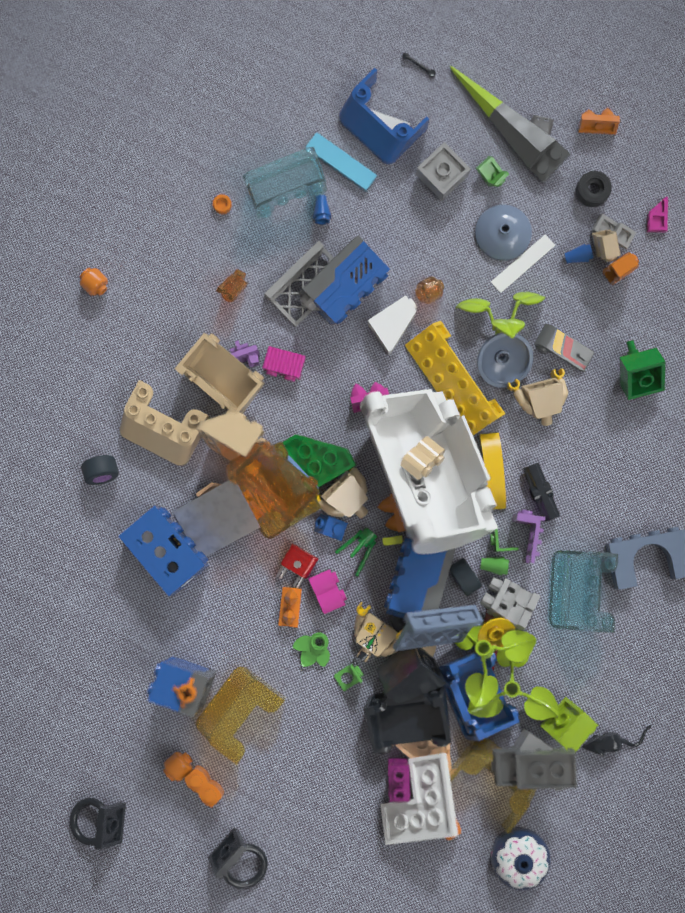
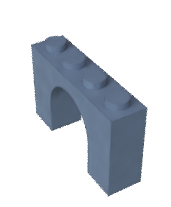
[605,527,685,590]

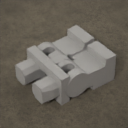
[480,577,541,631]

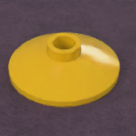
[478,618,516,651]

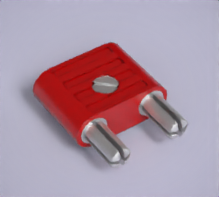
[276,543,318,588]

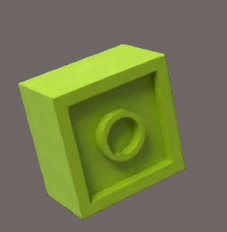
[540,697,599,752]

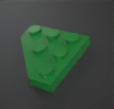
[280,434,357,487]

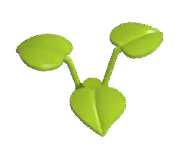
[455,292,545,339]
[455,625,537,707]
[468,650,559,720]

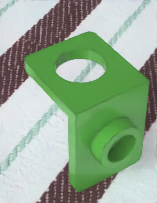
[490,529,519,552]
[334,663,364,691]

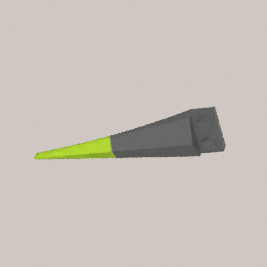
[450,66,571,183]

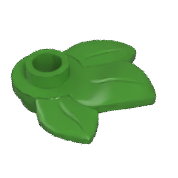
[293,632,330,667]

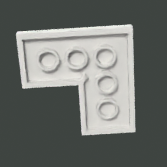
[380,753,458,845]

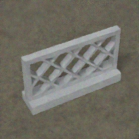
[264,241,334,327]

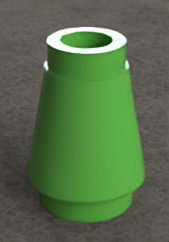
[480,557,509,576]

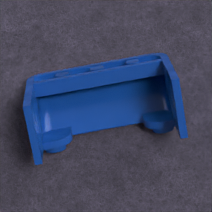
[339,67,429,164]

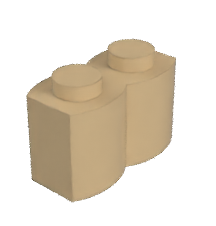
[592,229,621,262]
[400,436,445,480]

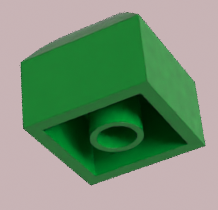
[620,340,665,400]

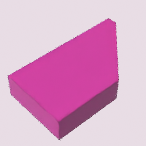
[647,197,668,233]

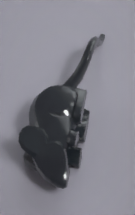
[582,725,652,756]

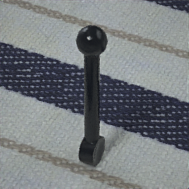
[402,52,436,78]

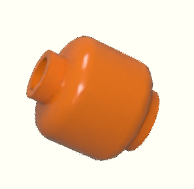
[79,268,108,296]
[163,751,193,781]

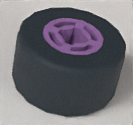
[81,455,119,485]
[449,558,482,596]

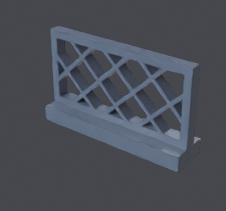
[393,605,483,651]

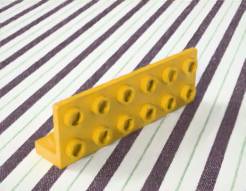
[405,321,505,436]

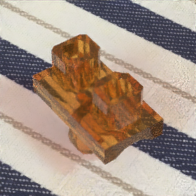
[216,269,248,302]

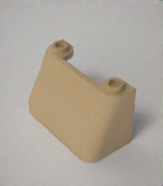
[175,333,265,414]

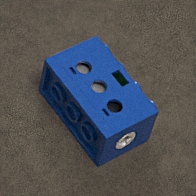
[118,505,209,596]

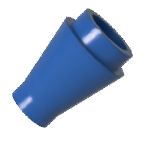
[313,195,332,225]
[564,244,593,264]

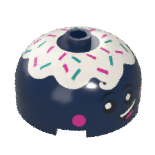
[490,827,551,890]

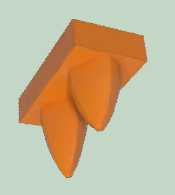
[578,107,620,135]
[378,494,406,532]
[278,587,302,628]

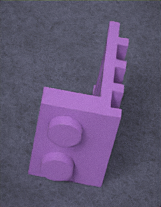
[512,510,545,563]

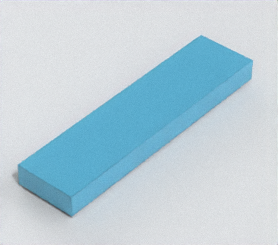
[306,132,377,192]

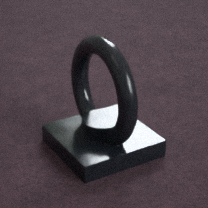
[70,798,126,850]
[208,827,268,889]

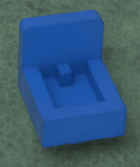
[314,514,348,541]

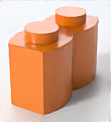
[603,252,639,285]
[185,765,224,807]

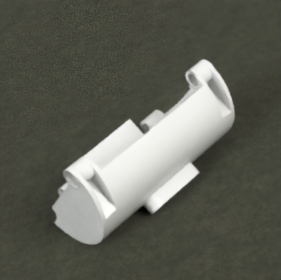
[360,389,498,554]

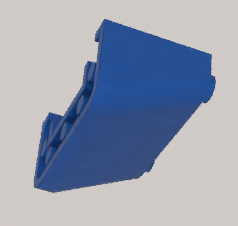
[439,652,520,741]

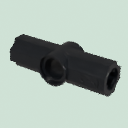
[523,462,560,522]

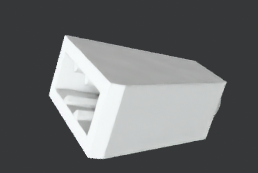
[367,296,417,355]

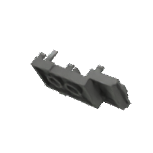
[491,746,577,791]

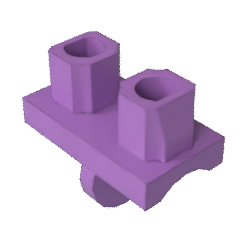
[230,340,260,368]

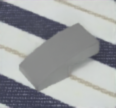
[591,214,636,249]

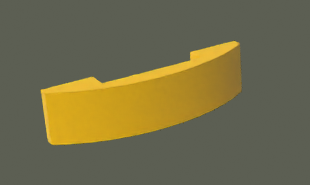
[480,433,506,510]

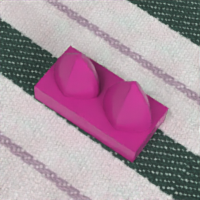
[350,382,389,413]

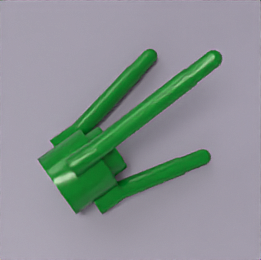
[335,527,377,577]

